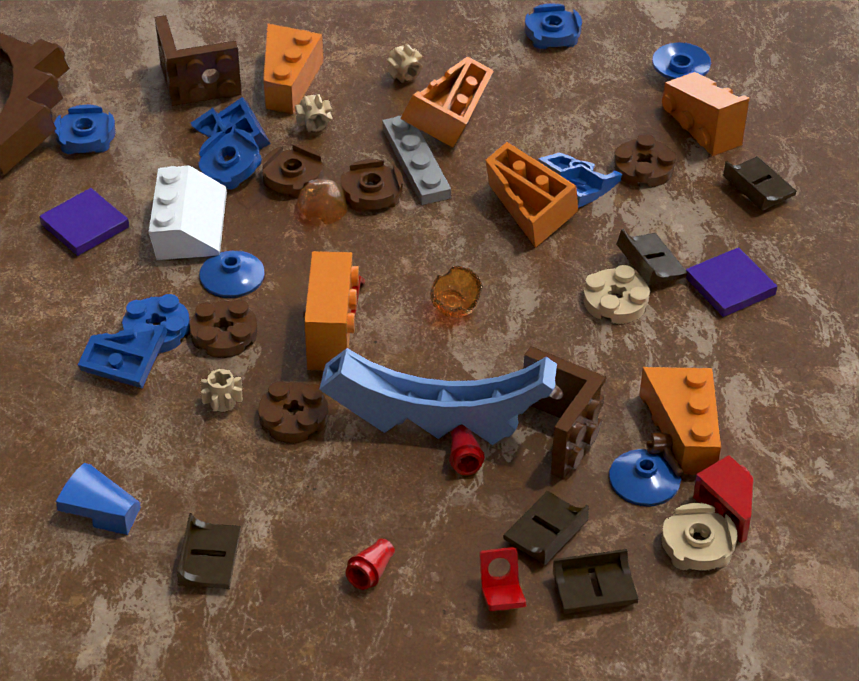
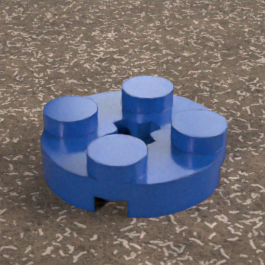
[525,3,582,49]
[54,105,116,154]
[198,129,262,189]
[122,294,190,353]

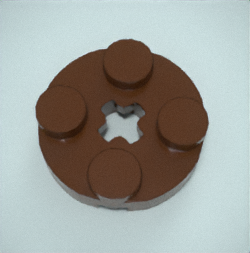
[614,134,676,187]
[262,145,324,199]
[341,159,403,212]
[190,299,258,358]
[259,381,329,443]

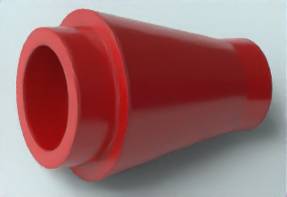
[449,425,485,475]
[345,538,395,590]

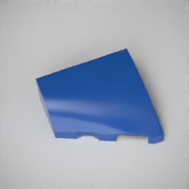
[191,97,271,149]
[538,153,622,207]
[56,463,141,535]

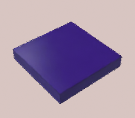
[39,188,129,256]
[686,247,777,317]

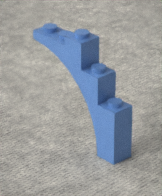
[319,348,557,445]

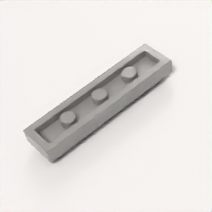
[382,116,451,205]

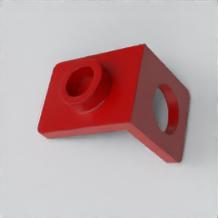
[479,547,526,611]

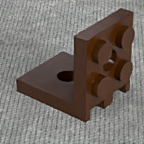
[155,15,242,106]
[523,346,606,479]

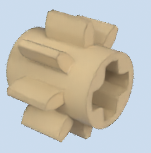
[386,44,423,83]
[295,94,333,132]
[201,369,243,412]

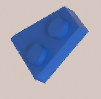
[78,324,168,388]

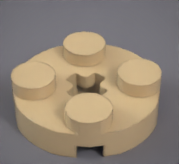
[583,265,650,324]
[662,503,737,570]

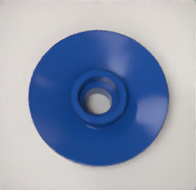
[652,43,711,80]
[200,251,265,298]
[609,449,681,506]

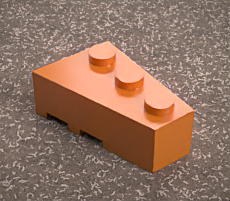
[264,23,323,114]
[400,56,494,147]
[662,72,750,156]
[486,142,578,248]
[305,251,359,371]
[639,367,721,475]

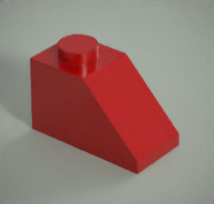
[693,455,754,543]

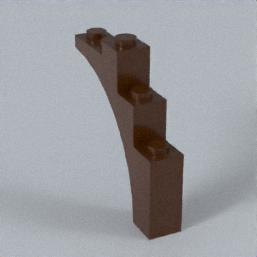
[0,32,70,175]

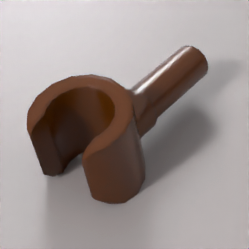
[646,433,684,477]

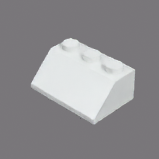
[149,166,227,260]

